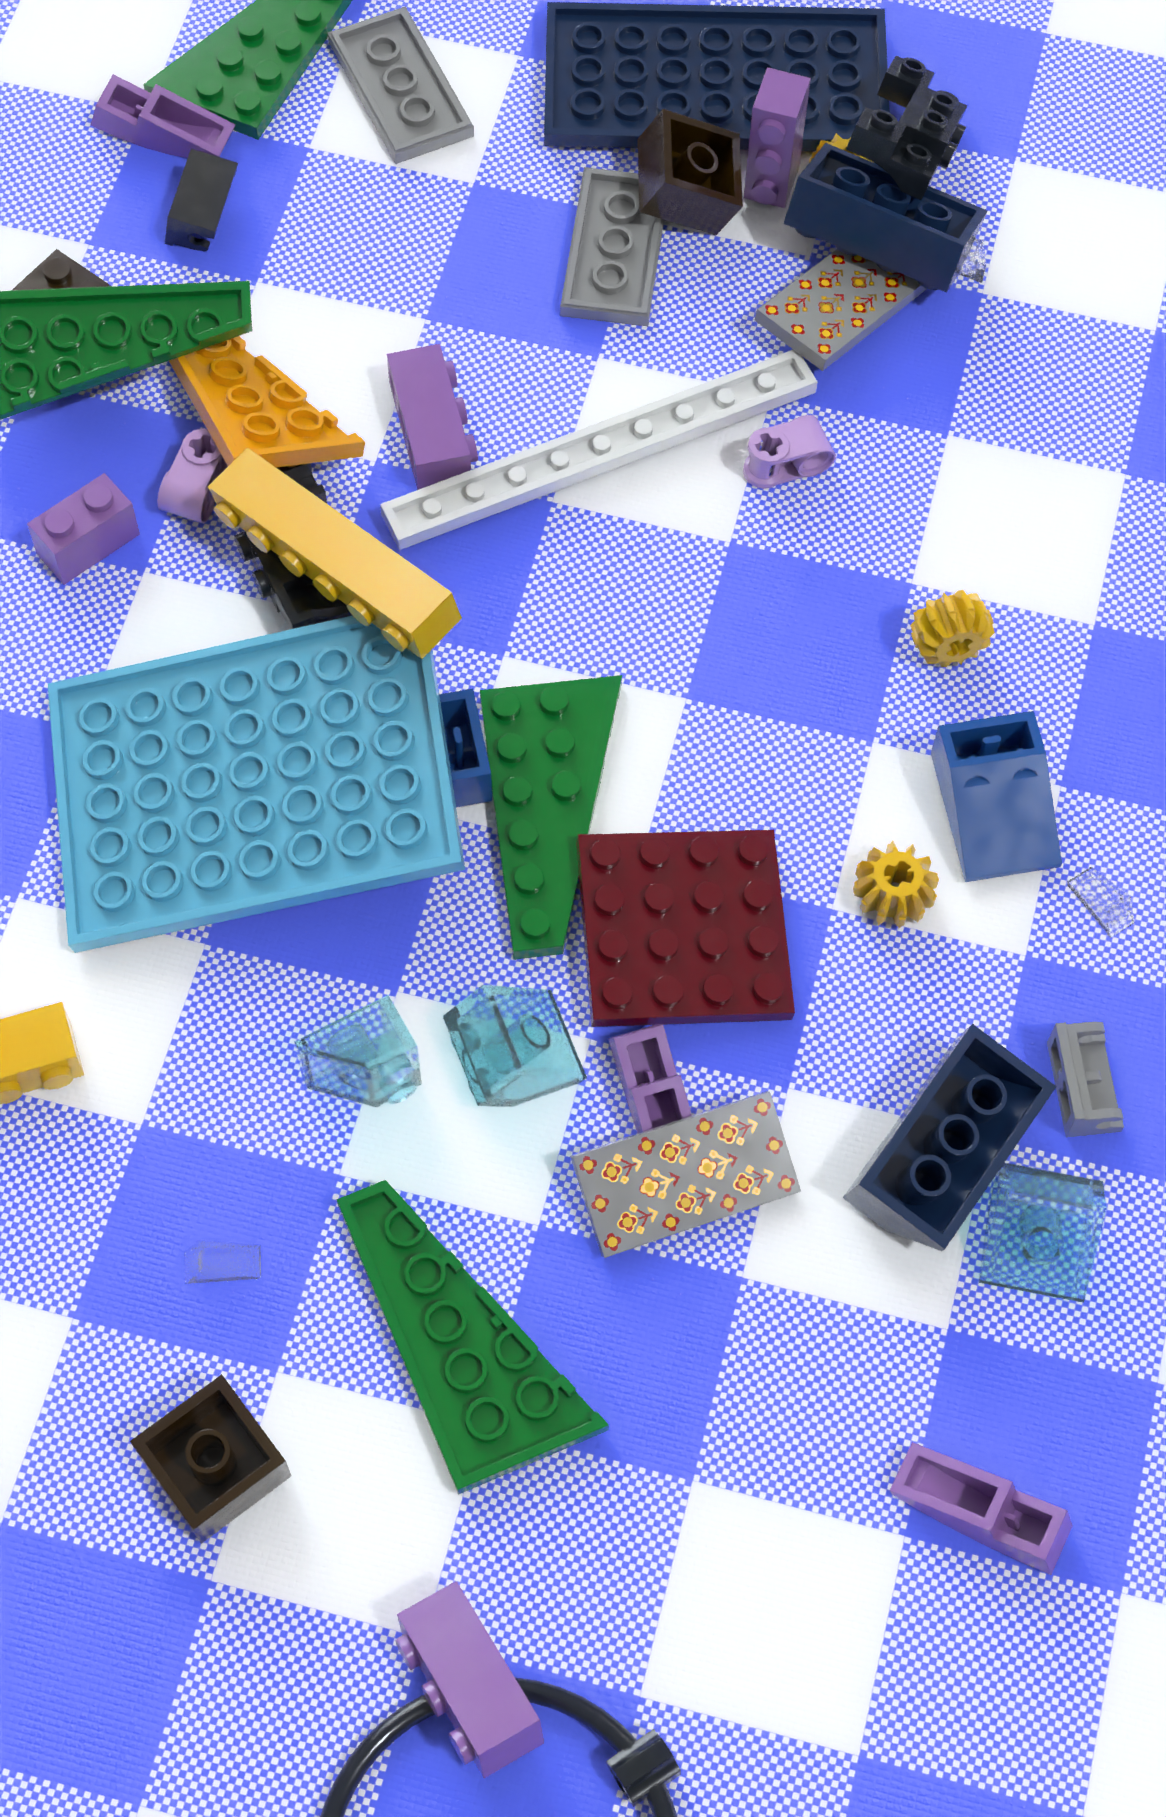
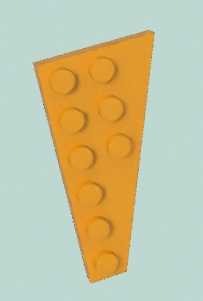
[169,336,365,467]

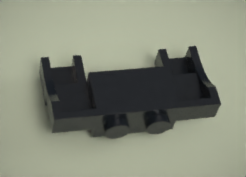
[846,56,968,201]
[234,463,353,630]

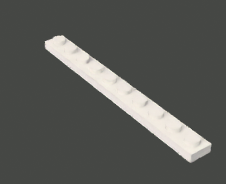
[380,350,818,550]

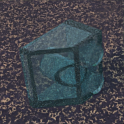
[443,985,587,1107]
[294,995,422,1108]
[979,1163,1107,1303]

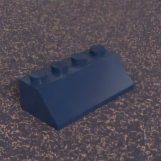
[783,143,988,293]
[843,1023,1057,1251]

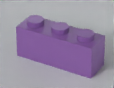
[743,67,811,208]
[386,344,478,490]
[395,1581,544,1778]

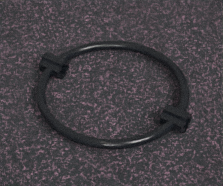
[320,1677,681,1817]

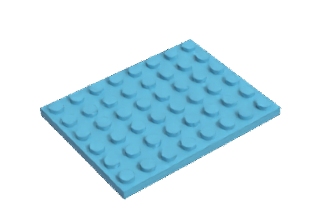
[47,616,466,953]

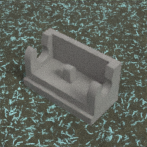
[1047,1021,1124,1138]

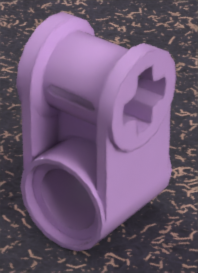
[743,415,836,489]
[157,428,227,523]

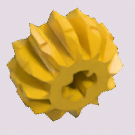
[910,589,995,668]
[853,840,939,929]

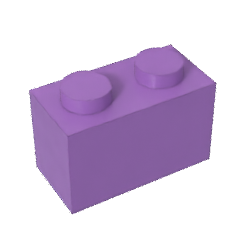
[27,473,140,585]

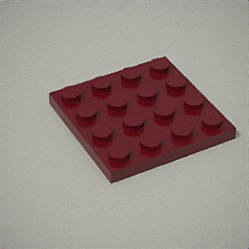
[576,829,795,1027]

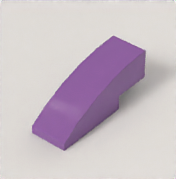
[91,74,235,158]
[608,1024,692,1134]
[890,1442,1073,1575]

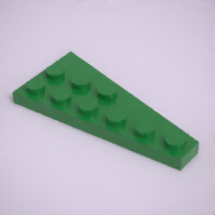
[143,0,353,140]
[0,281,253,420]
[480,675,623,960]
[336,1180,609,1495]

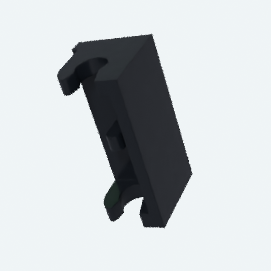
[164,148,238,251]

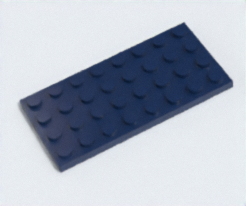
[544,2,890,151]

